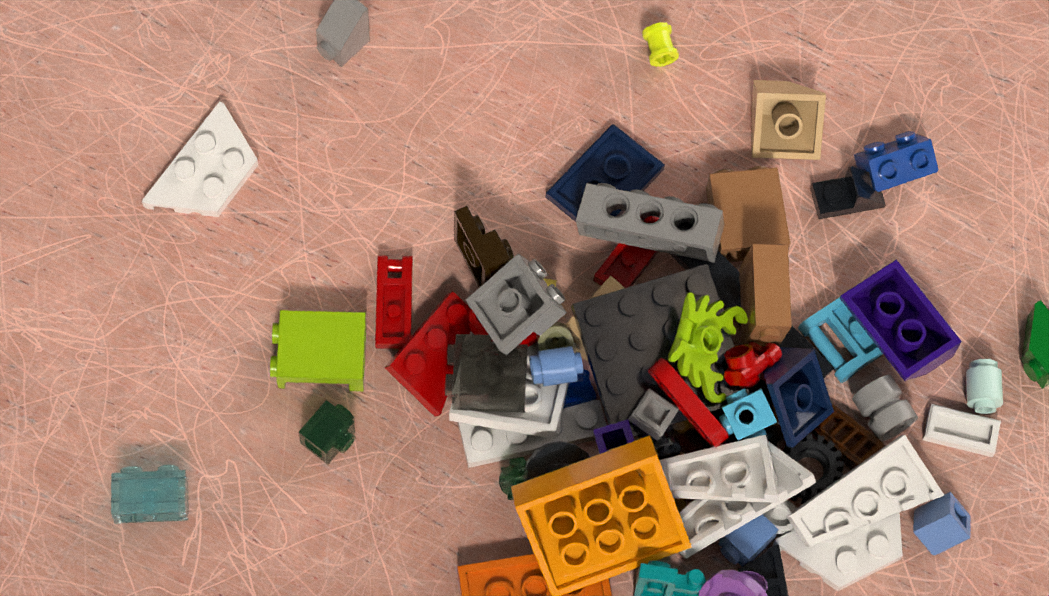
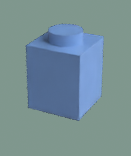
[718,514,779,566]

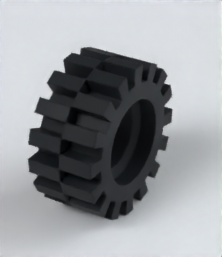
[783,434,844,504]

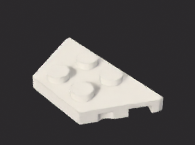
[142,101,258,217]
[773,512,903,591]

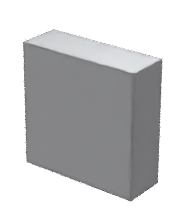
[628,388,679,441]

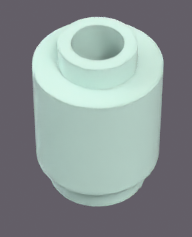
[966,359,1003,414]

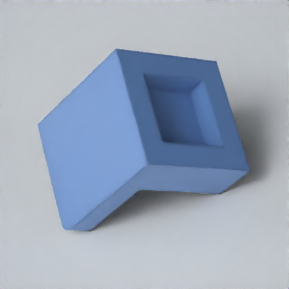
[913,491,971,555]

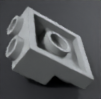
[466,254,567,355]

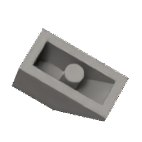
[316,0,370,67]

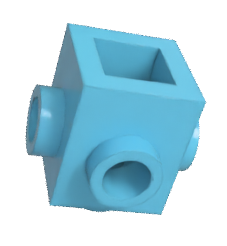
[719,388,777,441]

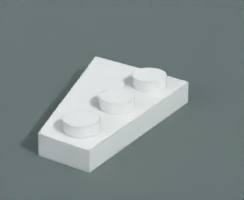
[660,435,780,503]

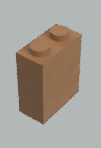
[706,166,791,262]
[739,244,792,347]

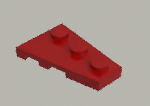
[385,291,471,417]

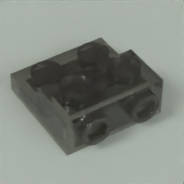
[445,334,528,412]

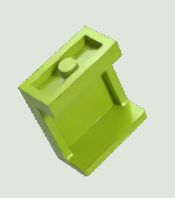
[270,310,366,392]

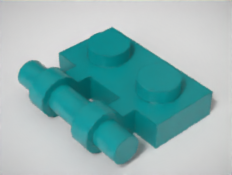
[634,561,706,596]

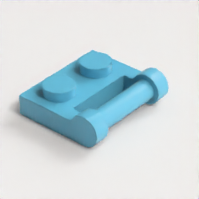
[798,297,883,383]

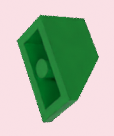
[1021,300,1049,389]

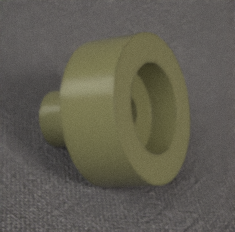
[536,321,574,351]

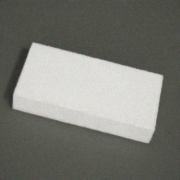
[923,404,1001,457]

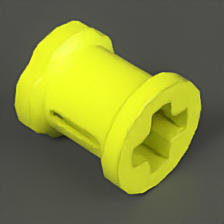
[642,22,679,67]

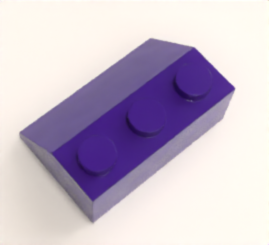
[840,259,962,381]

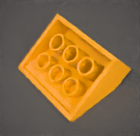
[511,435,692,596]

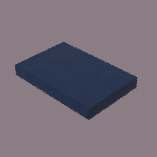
[545,124,665,240]

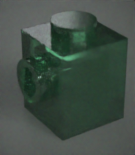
[299,400,356,465]

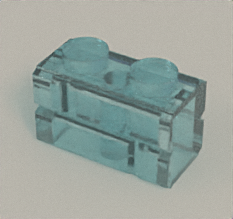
[111,465,189,524]

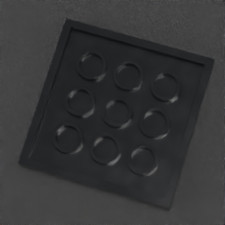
[571,263,750,437]

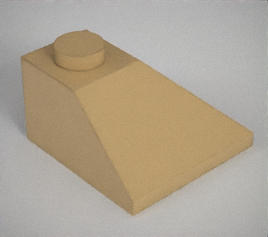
[751,80,826,160]

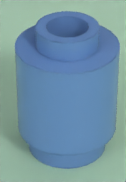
[529,346,583,387]

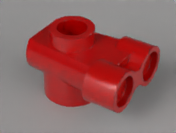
[724,342,782,388]

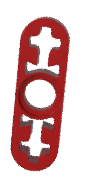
[648,358,729,448]

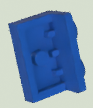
[854,131,938,192]

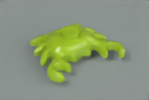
[668,292,748,403]

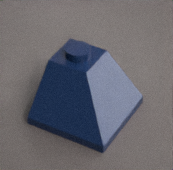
[763,347,834,448]

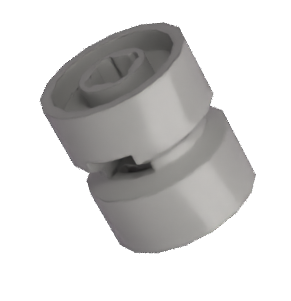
[852,375,918,442]

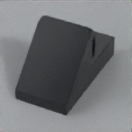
[810,166,886,220]

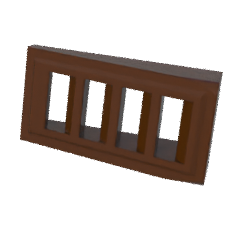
[811,404,886,470]

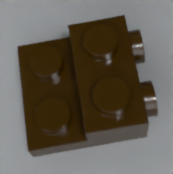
[454,206,514,288]

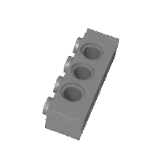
[576,183,724,262]

